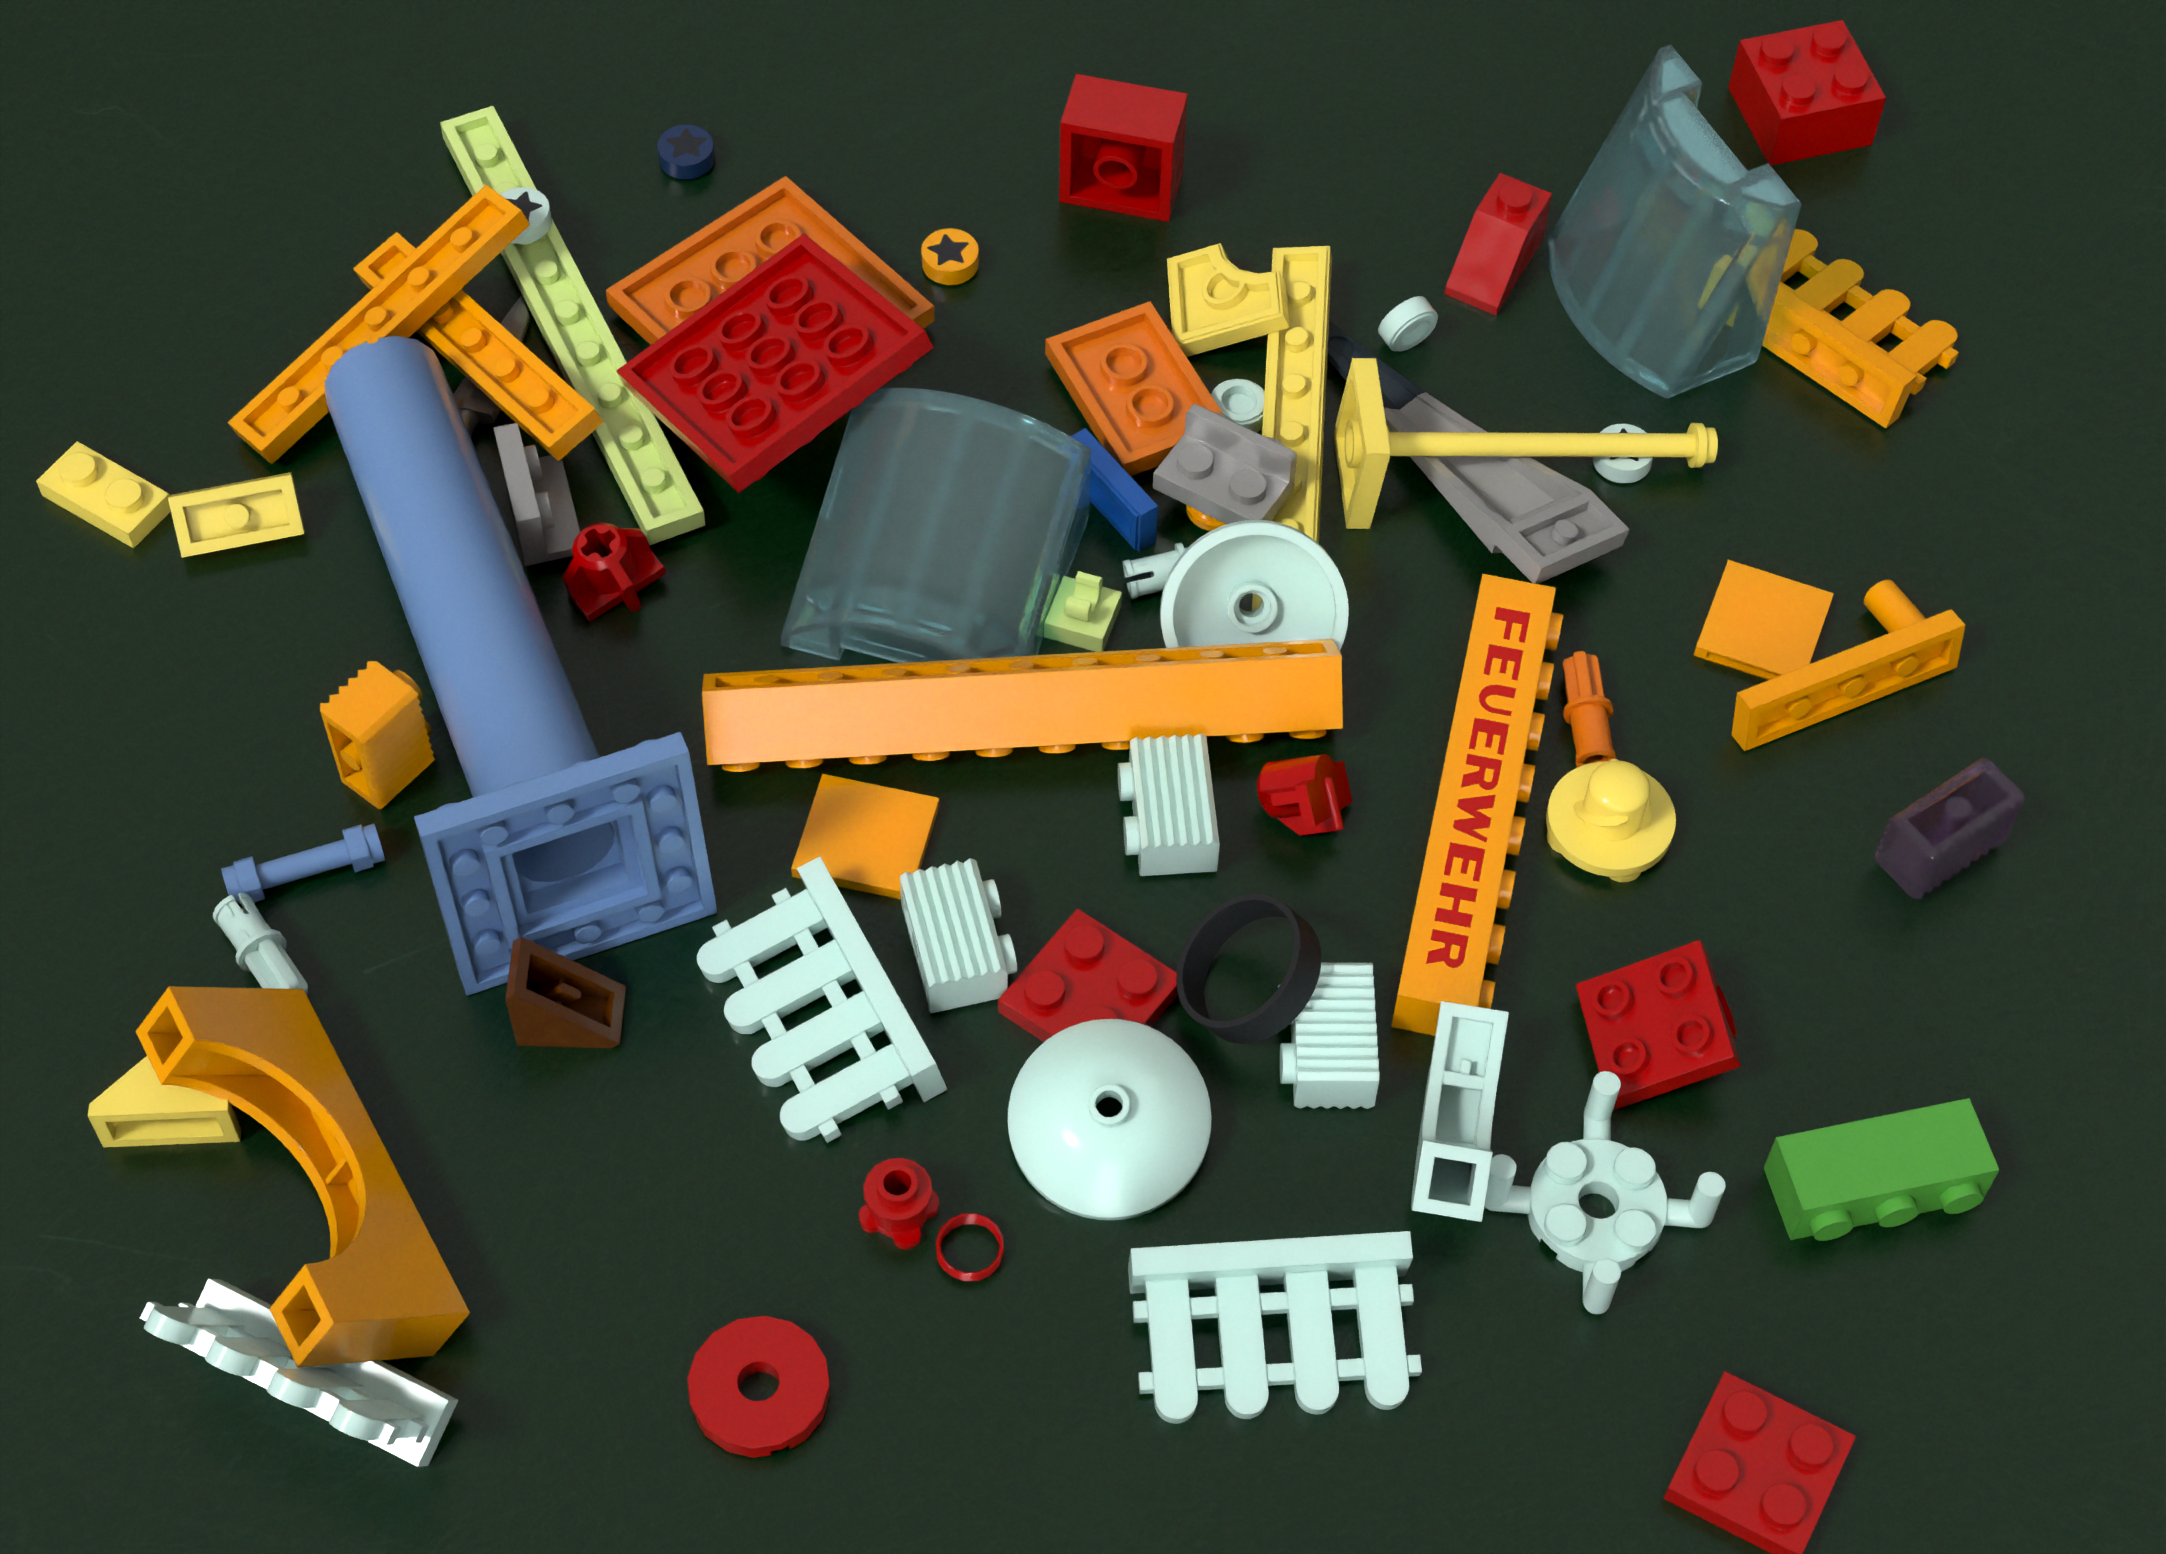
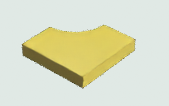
[1167,243,1290,357]

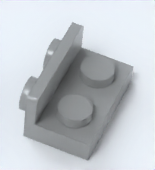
[1153,404,1297,524]
[494,423,580,566]

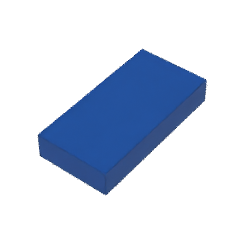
[1067,428,1158,552]

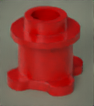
[859,1158,940,1250]

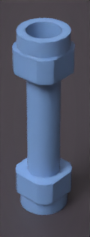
[221,824,385,904]

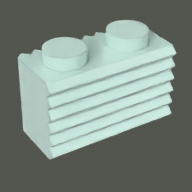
[1118,733,1220,876]
[900,858,1017,1014]
[1278,963,1379,1109]

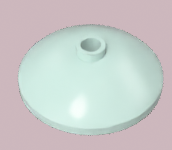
[1160,520,1349,651]
[1008,1019,1212,1221]

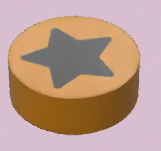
[921,228,979,285]

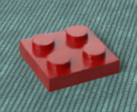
[998,908,1178,1042]
[1663,1371,1856,1554]

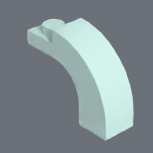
[1411,1001,1509,1222]

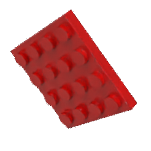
[616,233,934,493]

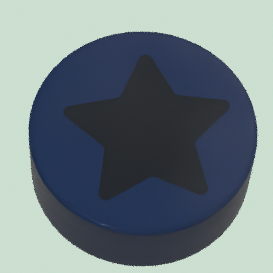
[657,124,715,179]

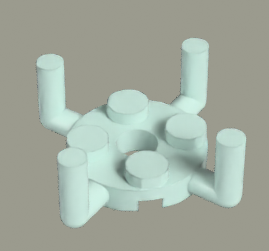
[1484,1071,1725,1314]

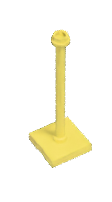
[1333,358,1718,529]

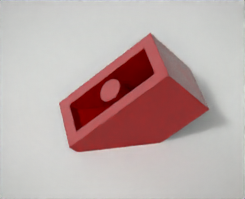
[1444,173,1552,315]

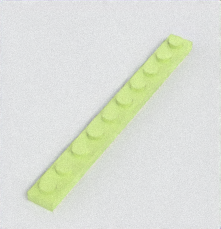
[440,106,705,546]

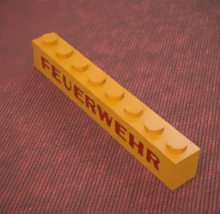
[1391,574,1563,1036]

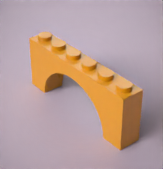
[136,986,470,1368]

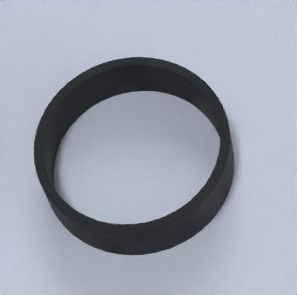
[1176,893,1321,1044]

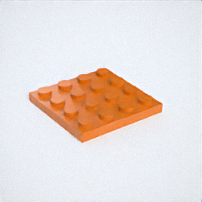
[606,176,935,345]

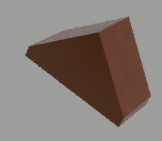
[505,936,626,1048]

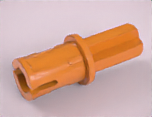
[1562,651,1616,767]

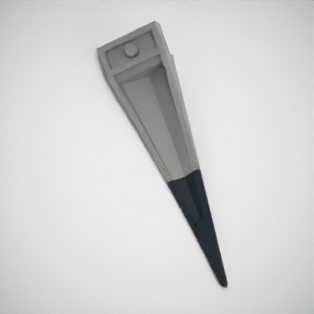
[1327,320,1630,584]

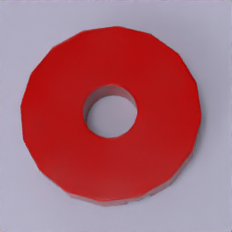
[687,1316,831,1458]

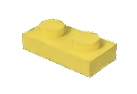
[36,441,171,549]
[168,472,305,558]

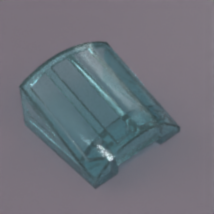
[1546,44,1802,399]
[781,388,1091,663]

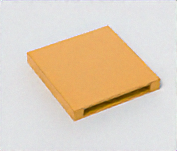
[1694,560,1834,680]
[791,774,940,900]

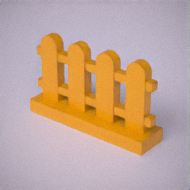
[1700,229,1959,429]

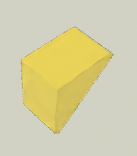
[88,1056,241,1147]

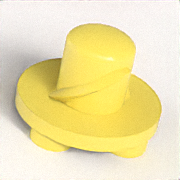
[1546,759,1676,883]

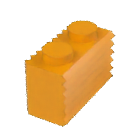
[320,661,436,809]

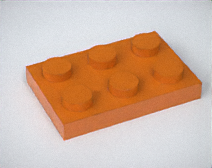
[1045,301,1223,476]

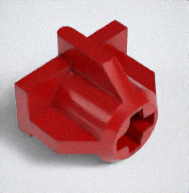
[562,523,666,622]
[1257,754,1353,835]

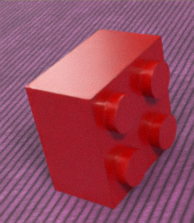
[1728,20,1886,166]
[1059,74,1188,222]

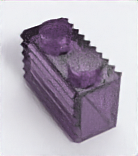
[1874,757,2024,899]

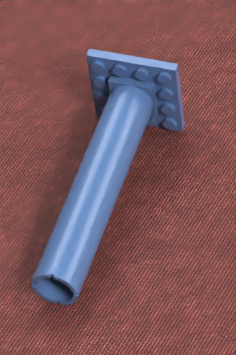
[325,336,718,996]

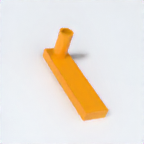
[1731,580,1965,751]

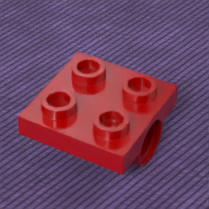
[1576,940,1741,1110]

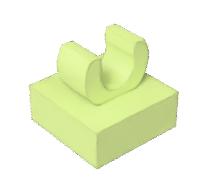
[1044,571,1122,652]

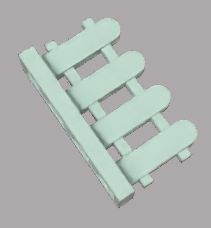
[697,856,948,1143]
[1128,1231,1422,1424]
[140,1279,458,1467]

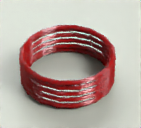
[936,1213,1004,1281]

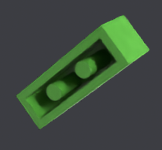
[1763,1098,1999,1241]

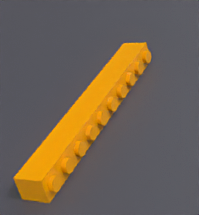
[702,639,1343,772]

